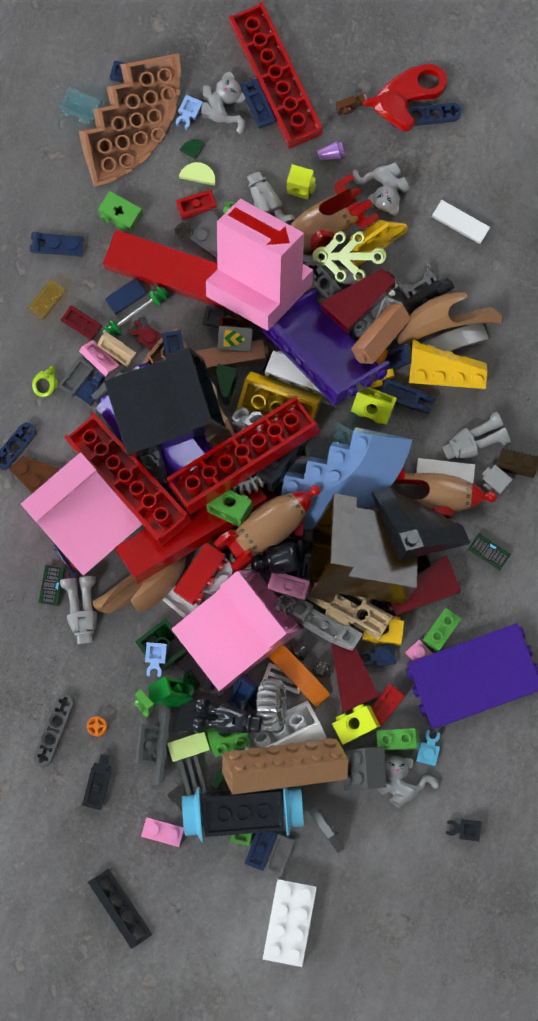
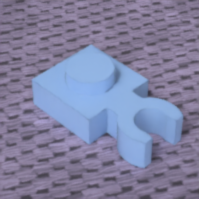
[176,95,202,130]
[145,642,167,677]

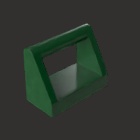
[216,364,238,405]

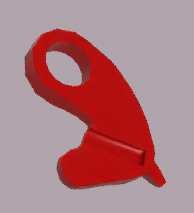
[363,64,447,132]

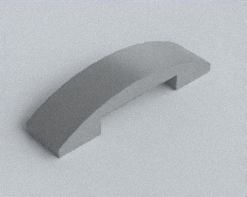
[421,323,489,352]
[286,598,363,651]

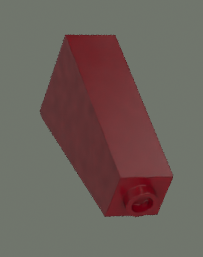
[320,268,396,334]
[386,555,461,617]
[331,643,379,714]

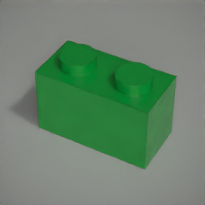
[147,676,193,709]

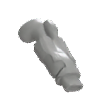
[247,172,295,225]

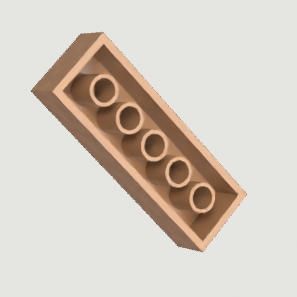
[222,738,348,795]

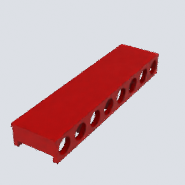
[229,1,323,149]
[103,229,237,314]
[167,396,320,515]
[64,412,192,547]
[114,480,267,584]

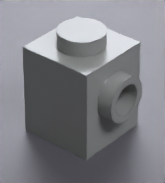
[481,465,512,497]

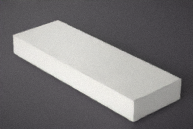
[432,200,490,244]
[416,458,475,483]

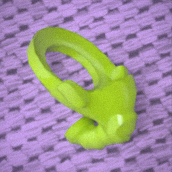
[32,366,58,397]

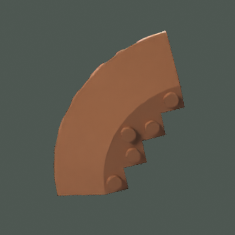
[79,53,181,187]

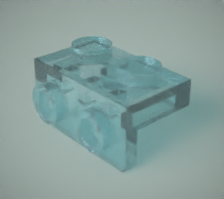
[57,86,103,124]

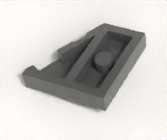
[307,806,344,853]

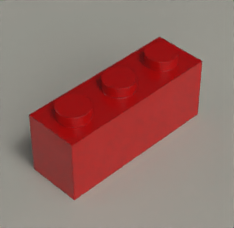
[173,543,227,606]

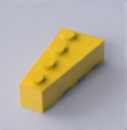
[409,340,487,389]

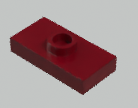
[60,305,102,341]

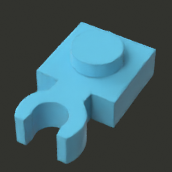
[416,730,440,766]

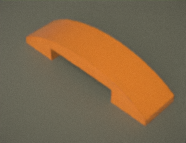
[268,645,330,708]

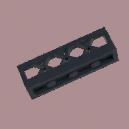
[256,438,311,493]
[88,868,153,949]

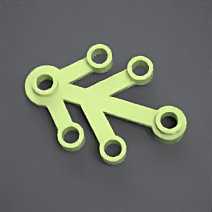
[313,231,387,282]

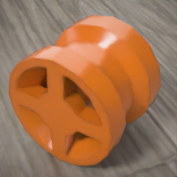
[87,716,108,737]

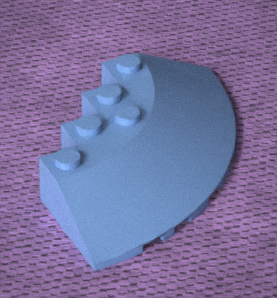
[281,427,413,529]

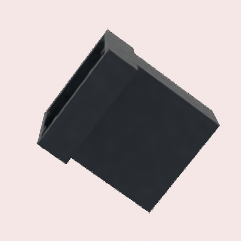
[104,347,226,458]

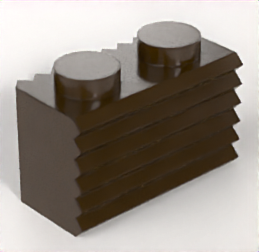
[497,448,538,478]

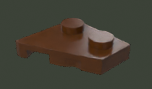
[9,456,60,494]

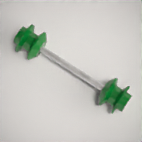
[102,285,168,337]

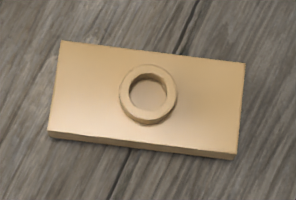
[97,331,136,367]

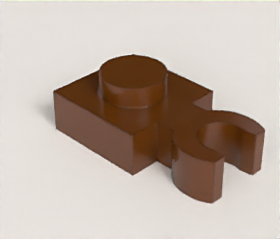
[336,93,368,115]

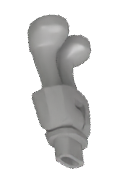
[442,411,511,460]
[60,576,97,644]

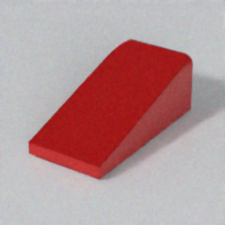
[176,189,217,221]

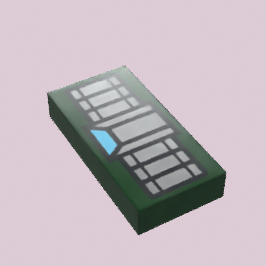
[468,533,511,571]
[38,565,65,606]

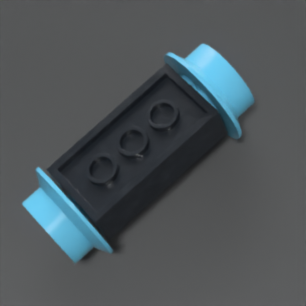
[182,787,304,843]

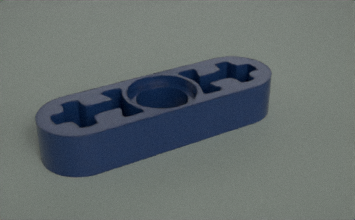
[0,422,36,470]

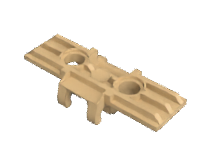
[305,578,393,640]

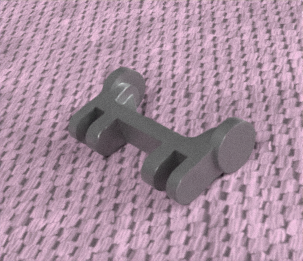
[396,263,438,299]

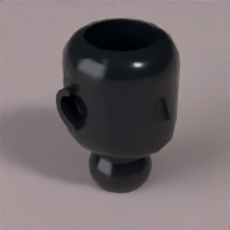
[252,541,302,575]

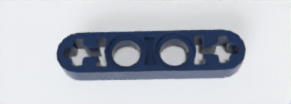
[390,103,462,128]

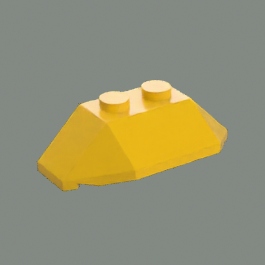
[345,220,408,270]

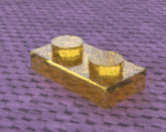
[28,279,66,320]

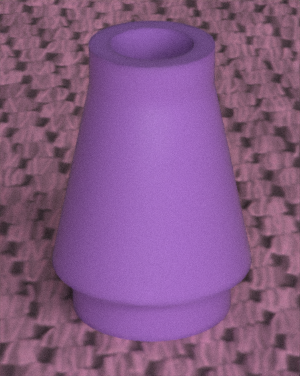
[317,141,346,161]

